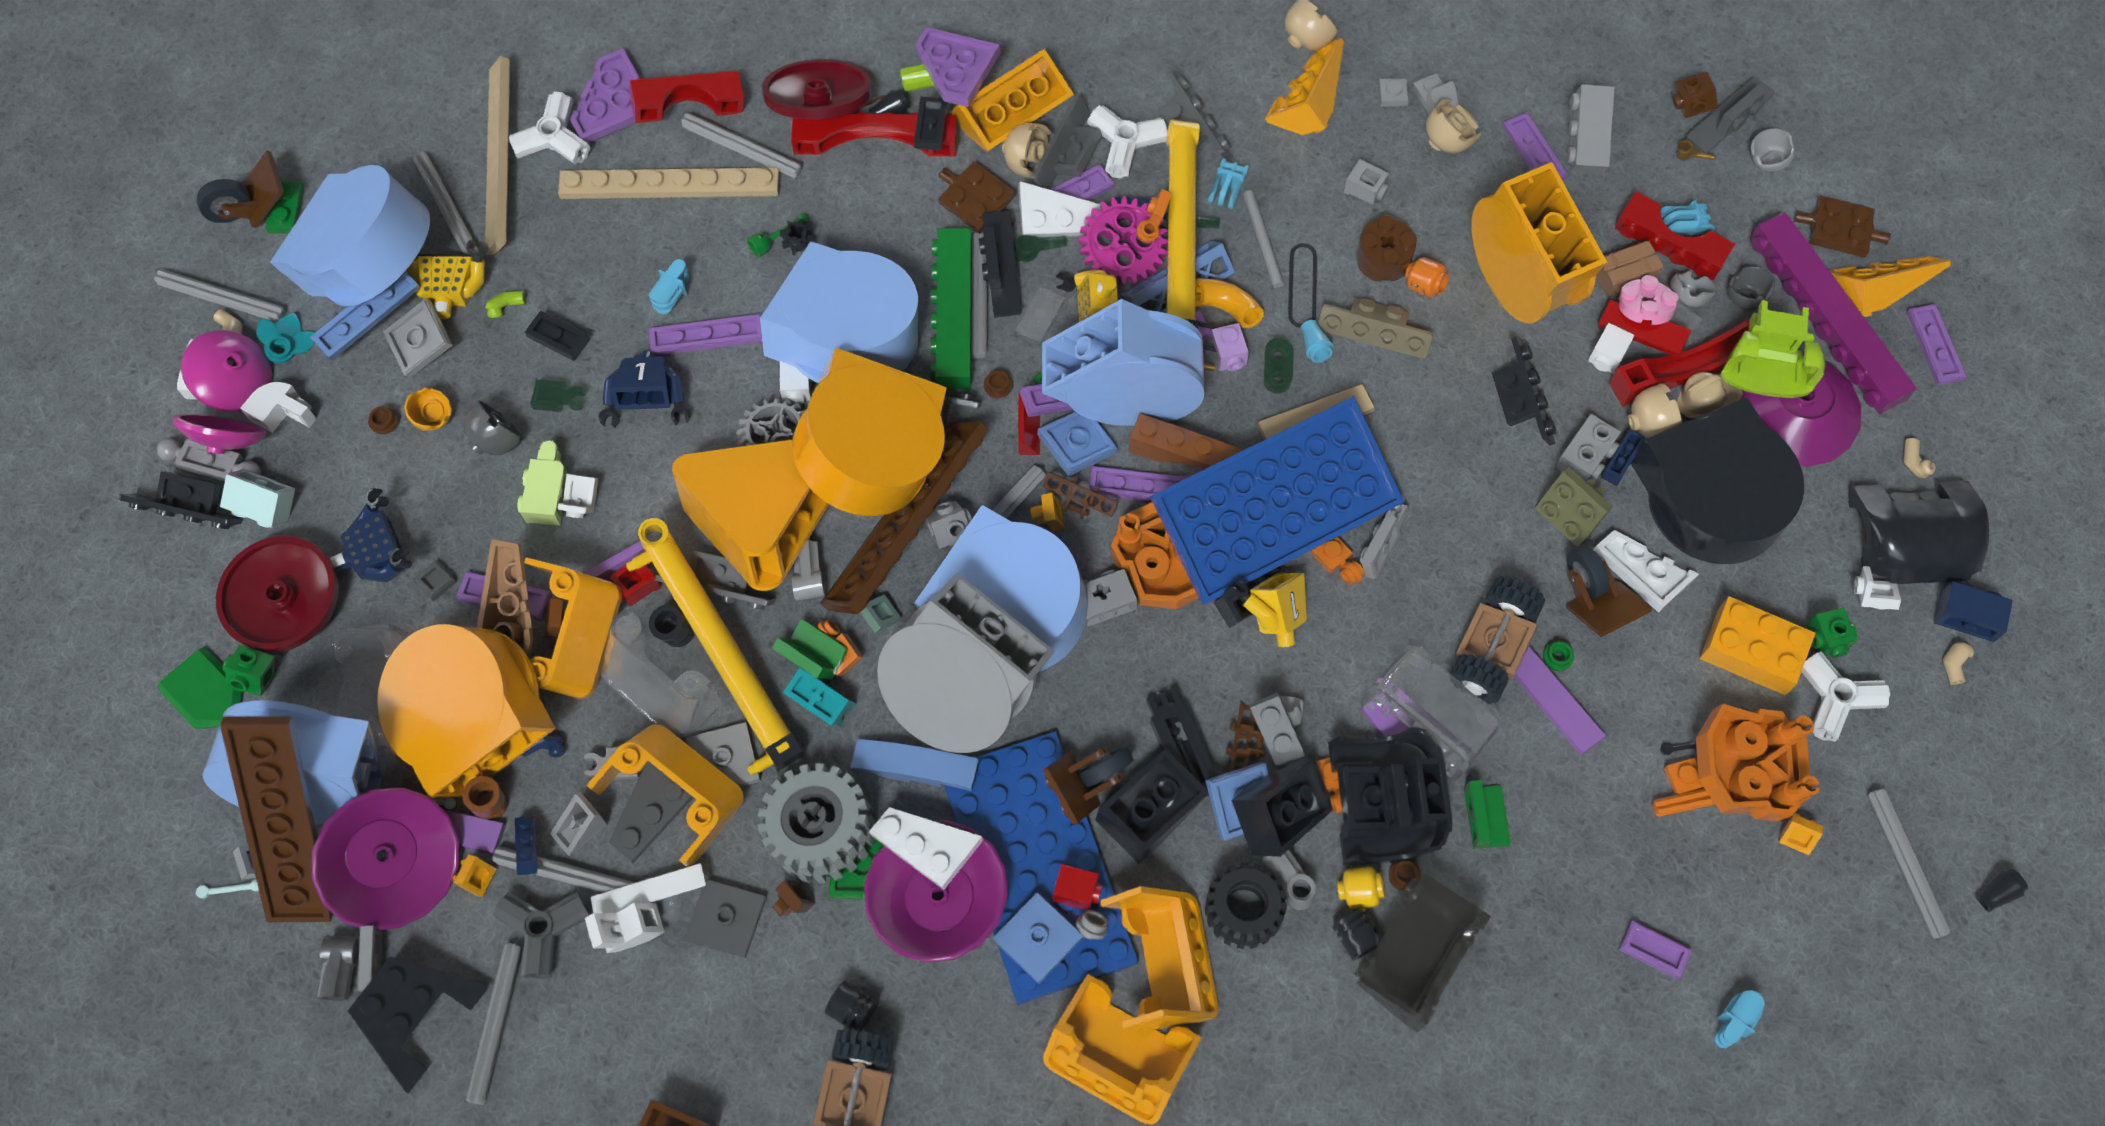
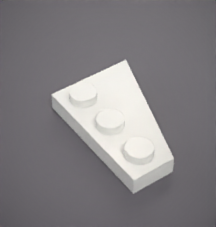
[1018,181,1101,238]
[1593,530,1699,613]

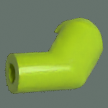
[485,291,525,318]

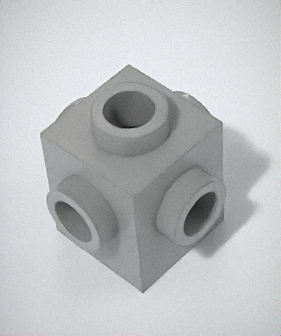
[925,501,972,549]

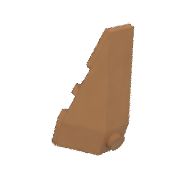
[477,539,533,659]

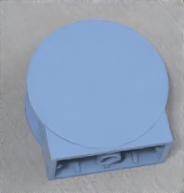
[270,165,430,306]
[760,241,918,383]
[1042,299,1204,426]
[915,505,1088,672]
[203,701,384,825]

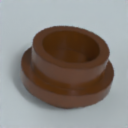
[984,371,1012,399]
[368,406,398,435]
[1389,860,1421,892]

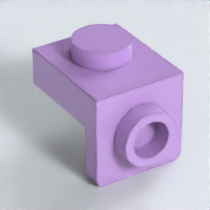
[1211,323,1249,371]

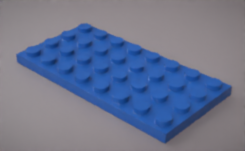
[1150,396,1404,605]
[944,731,1138,1005]

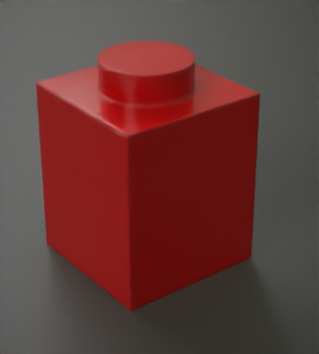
[1053,864,1103,911]

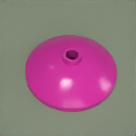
[181,330,272,412]
[172,414,266,454]

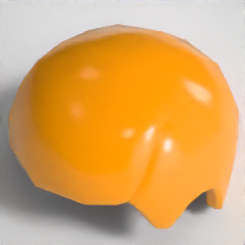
[404,387,452,431]

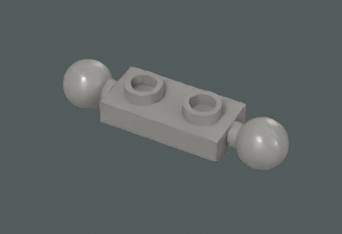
[157,438,261,482]

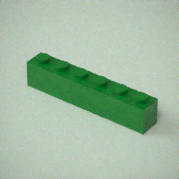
[930,228,972,389]

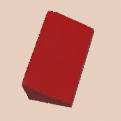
[1018,393,1040,455]

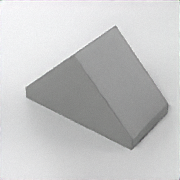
[550,792,607,856]

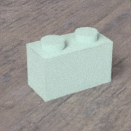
[220,469,295,528]

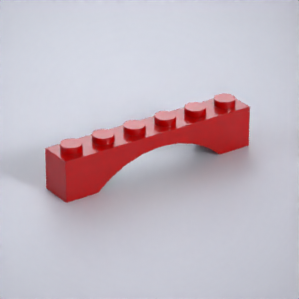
[791,112,957,157]
[1609,319,1749,407]

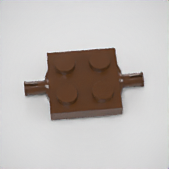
[938,161,1016,234]
[1793,195,1891,258]

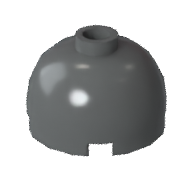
[463,400,524,455]

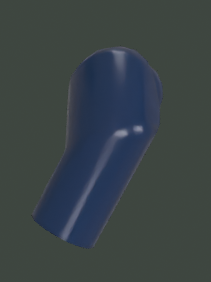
[522,734,566,758]

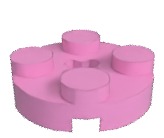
[1618,275,1679,325]

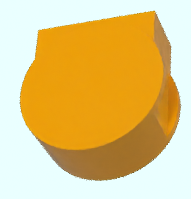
[1471,162,1608,324]
[792,347,947,516]
[377,624,556,798]

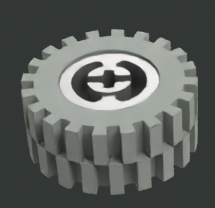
[758,763,876,884]

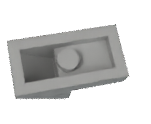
[1412,73,1459,114]

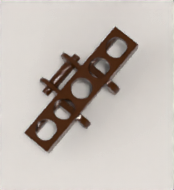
[1042,472,1119,520]
[1226,704,1266,772]

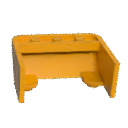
[524,557,622,699]
[586,724,744,867]
[1100,886,1219,1030]

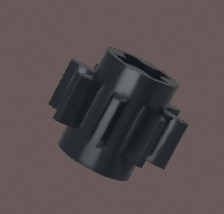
[780,219,815,256]

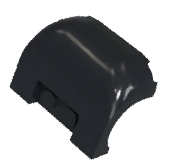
[1848,481,1989,584]
[1328,727,1452,865]

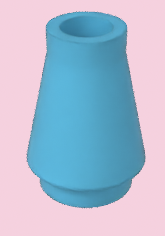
[1301,320,1333,363]

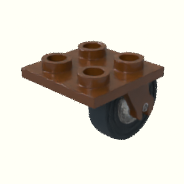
[197,150,284,228]
[1566,545,1652,637]
[1042,746,1134,825]

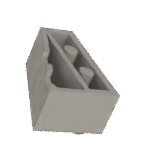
[1567,84,1614,174]

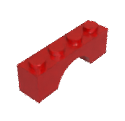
[630,71,744,123]
[1614,191,1736,281]

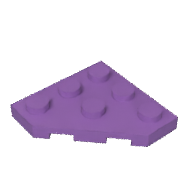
[915,27,1001,107]
[570,48,640,143]

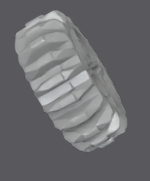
[736,397,806,447]

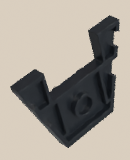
[348,956,489,1094]

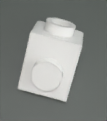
[557,474,598,518]
[1854,566,1901,610]

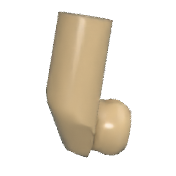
[213,309,243,334]
[1903,438,1935,478]
[1943,642,1974,685]

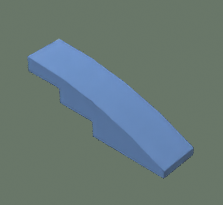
[850,739,978,791]

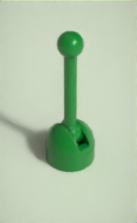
[747,214,809,258]

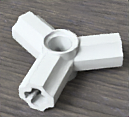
[509,92,590,164]
[1087,105,1167,179]
[1802,652,1890,742]

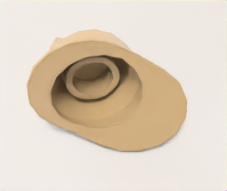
[1677,372,1743,419]

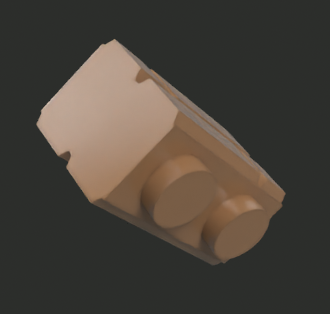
[1596,241,1663,297]

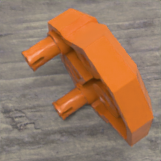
[1111,502,1199,609]
[1696,704,1820,822]

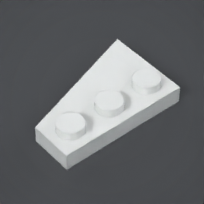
[869,807,983,890]

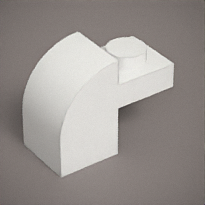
[240,382,316,433]
[585,903,664,953]

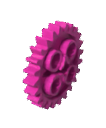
[1078,196,1168,287]

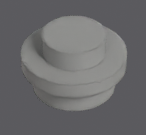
[1076,910,1108,940]

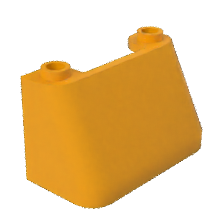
[1043,974,1202,1125]

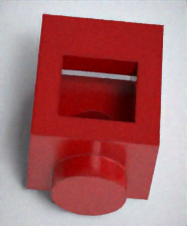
[609,565,661,607]

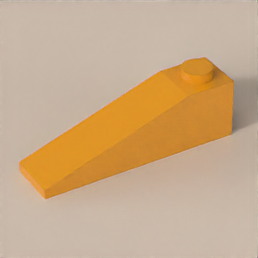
[1265,38,1344,136]
[1829,256,1951,317]

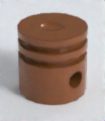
[462,776,508,821]

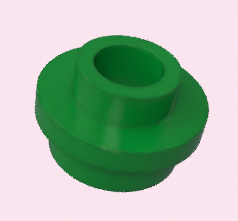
[1543,641,1574,671]

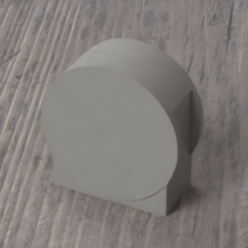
[877,573,1055,753]

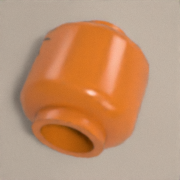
[1405,257,1449,298]

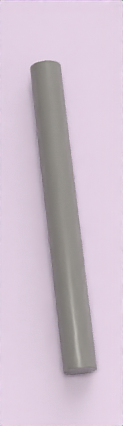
[1243,190,1284,288]

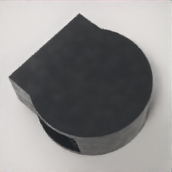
[1631,397,1804,564]

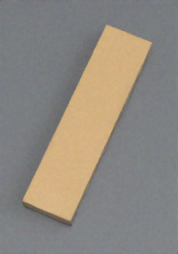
[1257,384,1375,440]

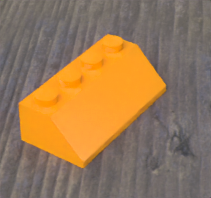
[951,49,1074,152]

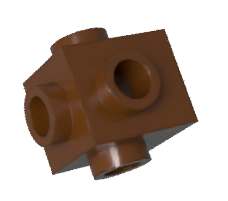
[1672,72,1717,119]

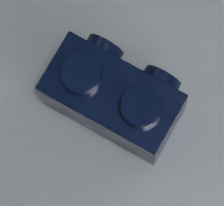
[1934,581,2013,642]

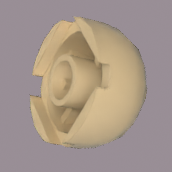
[1285,0,1338,51]
[1426,99,1481,154]
[1002,123,1052,178]
[1628,383,1682,439]

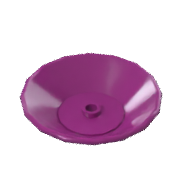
[1740,352,1861,467]
[312,788,460,930]
[864,820,1008,963]

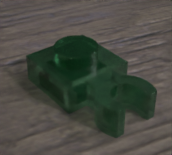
[530,379,585,412]

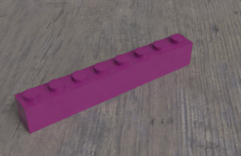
[1750,212,1917,414]

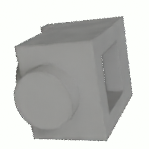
[1343,159,1389,205]

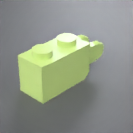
[517,440,567,526]

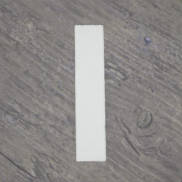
[591,864,706,913]

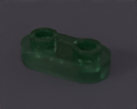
[1263,338,1294,394]

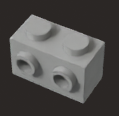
[1555,414,1621,481]

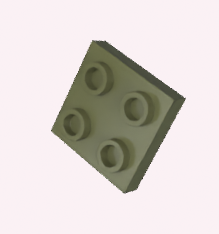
[1535,467,1613,547]

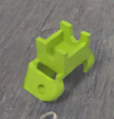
[1720,300,1825,398]

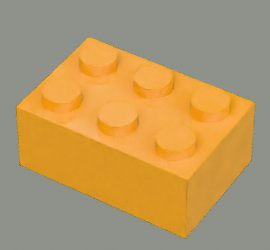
[1699,596,1815,696]

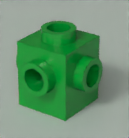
[1806,608,1858,658]
[223,645,275,697]

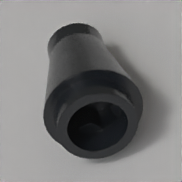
[868,88,910,114]
[1976,869,2028,912]

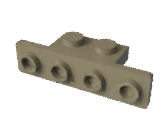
[1318,298,1433,359]

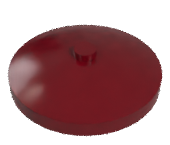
[762,59,871,120]
[216,536,339,653]

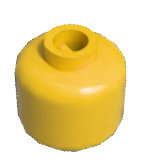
[1337,866,1385,909]

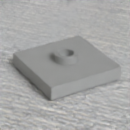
[383,299,453,377]
[686,722,761,787]

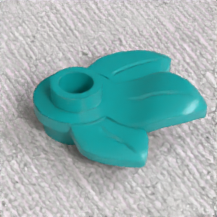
[257,313,315,364]

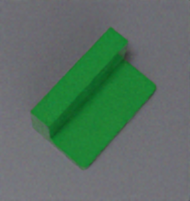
[772,619,848,680]
[1464,780,1511,849]

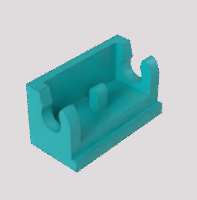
[783,667,856,726]

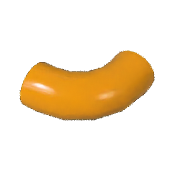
[1195,278,1264,329]

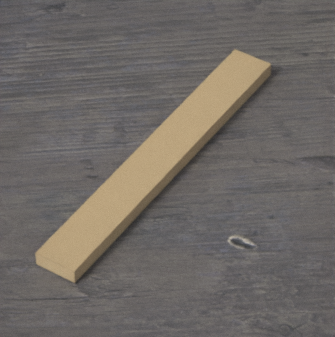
[485,56,510,255]

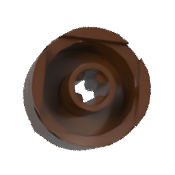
[1356,215,1417,282]

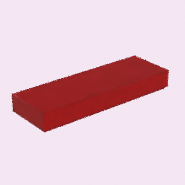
[1598,300,1691,358]

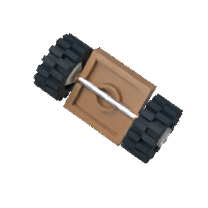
[1448,576,1545,704]
[812,1029,894,1126]

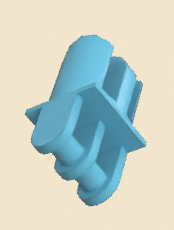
[1207,158,1249,209]
[1660,200,1715,237]
[648,259,690,315]
[1715,991,1765,1048]

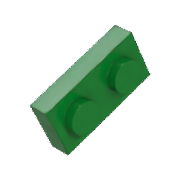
[265,182,304,234]

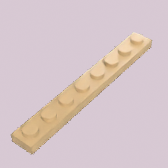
[558,168,779,199]

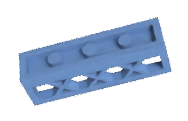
[1120,241,1235,313]
[310,271,420,361]

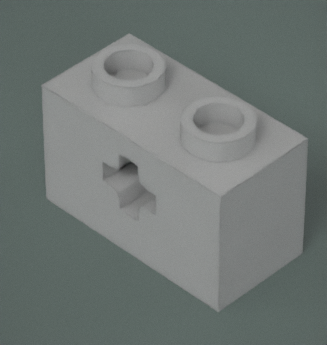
[1083,569,1137,628]

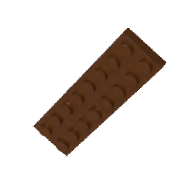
[820,422,988,615]
[219,716,332,922]

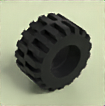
[1205,862,1287,949]

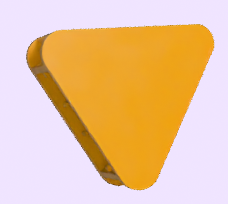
[672,440,829,591]

